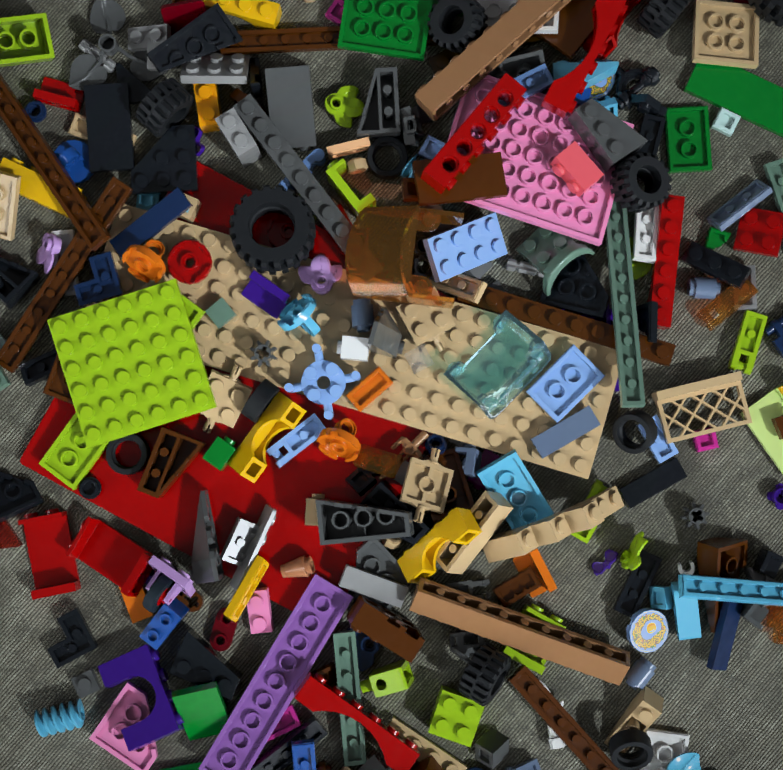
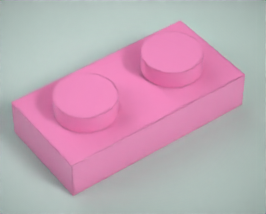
[247,587,274,634]

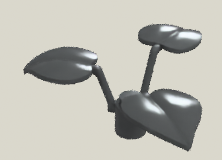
[69,0,168,91]

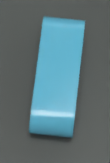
[671,581,701,640]

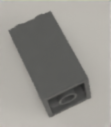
[265,65,317,151]

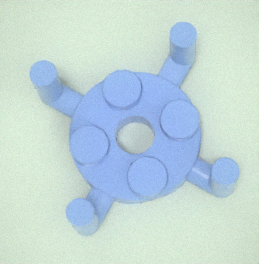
[284,344,361,420]

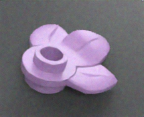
[36,232,62,275]
[298,254,343,295]

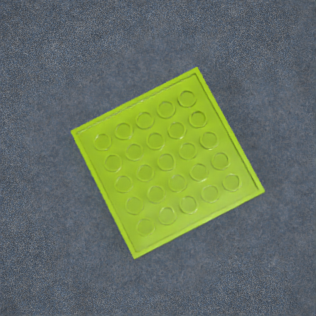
[47,279,217,449]

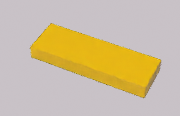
[223,555,269,623]

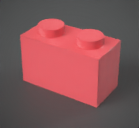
[550,141,604,197]

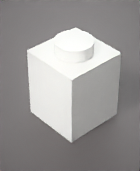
[337,335,369,362]

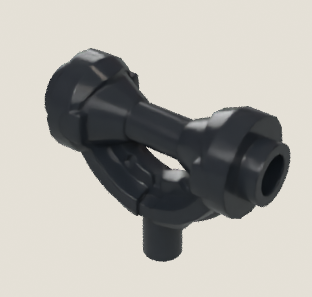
[613,66,660,111]

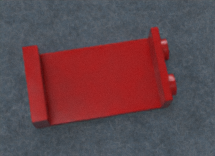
[17,508,81,600]
[66,516,158,597]

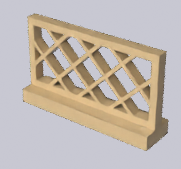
[651,371,752,444]

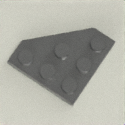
[354,540,416,610]

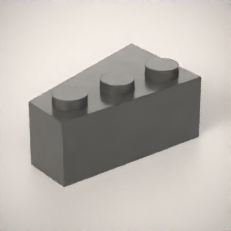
[357,67,400,140]
[568,98,648,172]

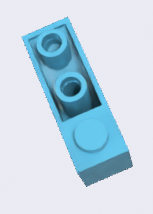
[551,59,619,94]

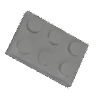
[180,53,250,84]

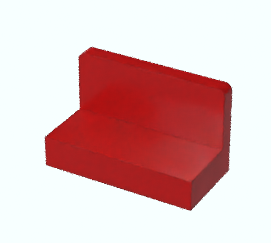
[32,77,85,113]

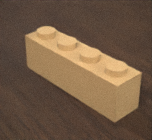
[436,490,513,574]

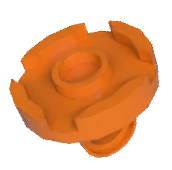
[122,239,166,283]
[317,418,361,462]

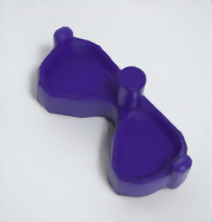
[195,126,205,156]
[592,549,618,576]

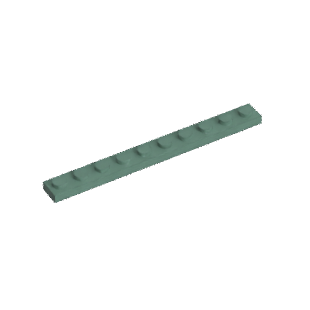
[605,197,646,408]

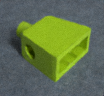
[360,659,414,698]

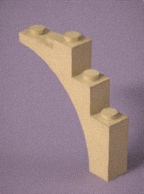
[482,486,625,563]

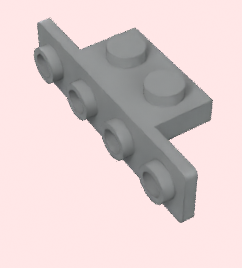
[220,504,277,591]

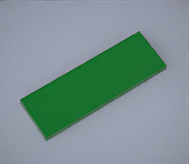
[683,63,783,138]

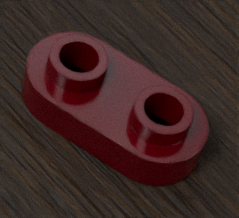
[210,607,239,651]

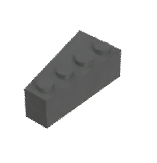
[316,498,414,545]

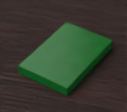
[664,106,712,174]
[172,681,229,741]

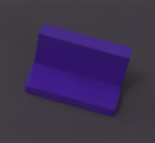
[241,270,292,319]

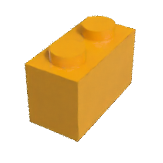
[193,84,222,133]

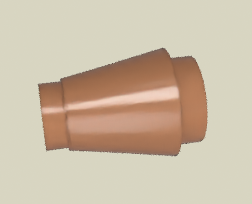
[280,555,315,578]

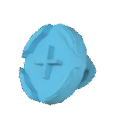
[277,294,321,337]

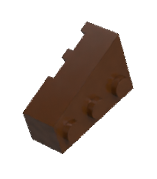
[137,427,207,498]
[346,594,425,663]

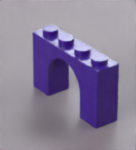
[98,644,185,751]

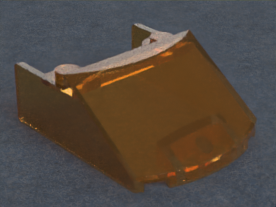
[345,205,464,309]

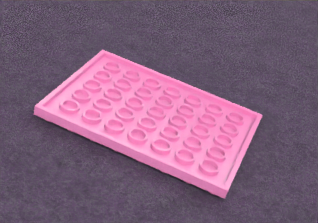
[447,75,634,246]

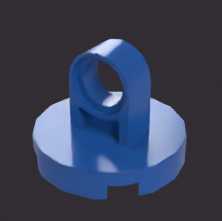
[54,140,94,184]

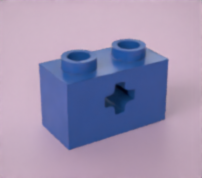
[139,598,190,650]

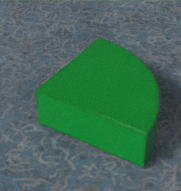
[704,227,731,250]

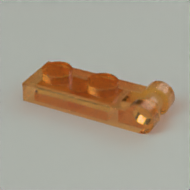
[696,278,759,332]

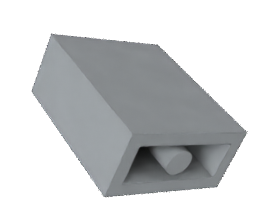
[215,107,262,168]

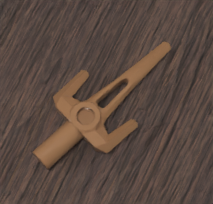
[379,430,429,480]

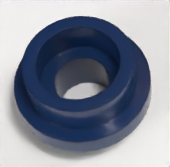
[25,101,47,123]
[425,434,447,454]

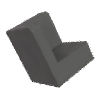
[740,603,770,630]
[475,728,509,770]

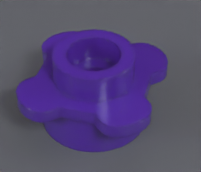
[767,483,783,510]

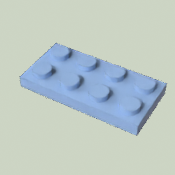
[422,212,508,282]

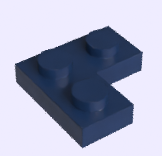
[73,251,124,307]

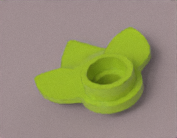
[324,85,365,128]
[620,531,648,571]

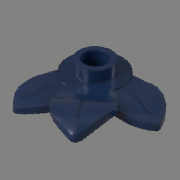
[345,629,380,671]

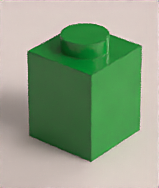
[202,435,237,471]

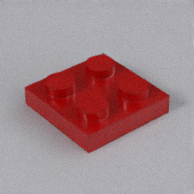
[733,208,783,258]

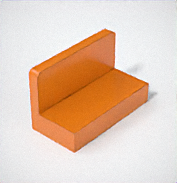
[512,548,557,598]

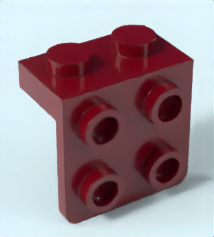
[161,0,206,36]

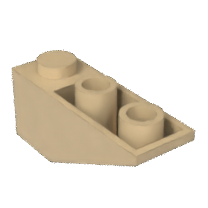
[604,686,664,753]

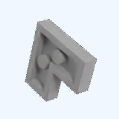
[128,24,171,71]

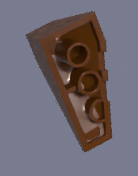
[697,537,748,633]

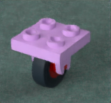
[142,555,196,613]

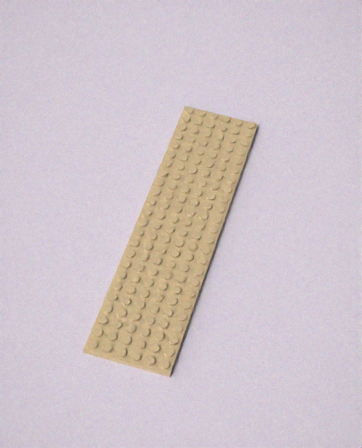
[87,204,618,479]

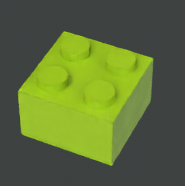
[427,685,485,748]

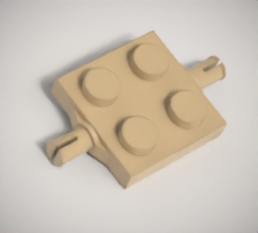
[395,282,456,352]
[201,363,252,433]
[399,448,454,523]

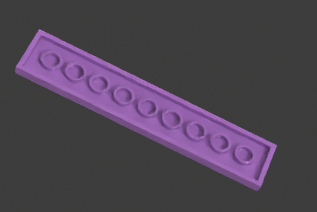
[198,573,354,770]

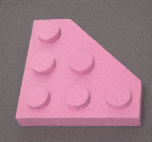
[89,681,158,770]

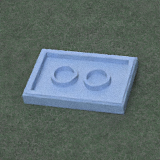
[525,344,605,423]

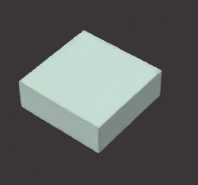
[710,107,741,137]

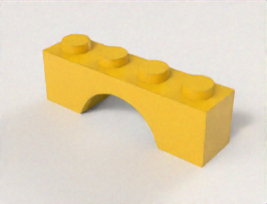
[204,0,282,30]
[227,392,306,483]
[397,507,482,584]

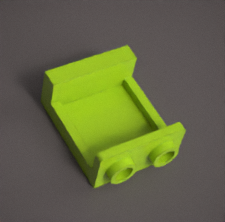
[326,158,376,221]
[500,603,567,675]

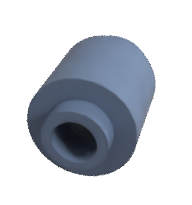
[687,277,721,299]
[351,298,374,332]
[625,656,657,691]

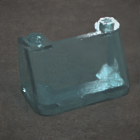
[444,310,551,419]

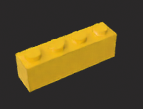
[0,157,87,218]

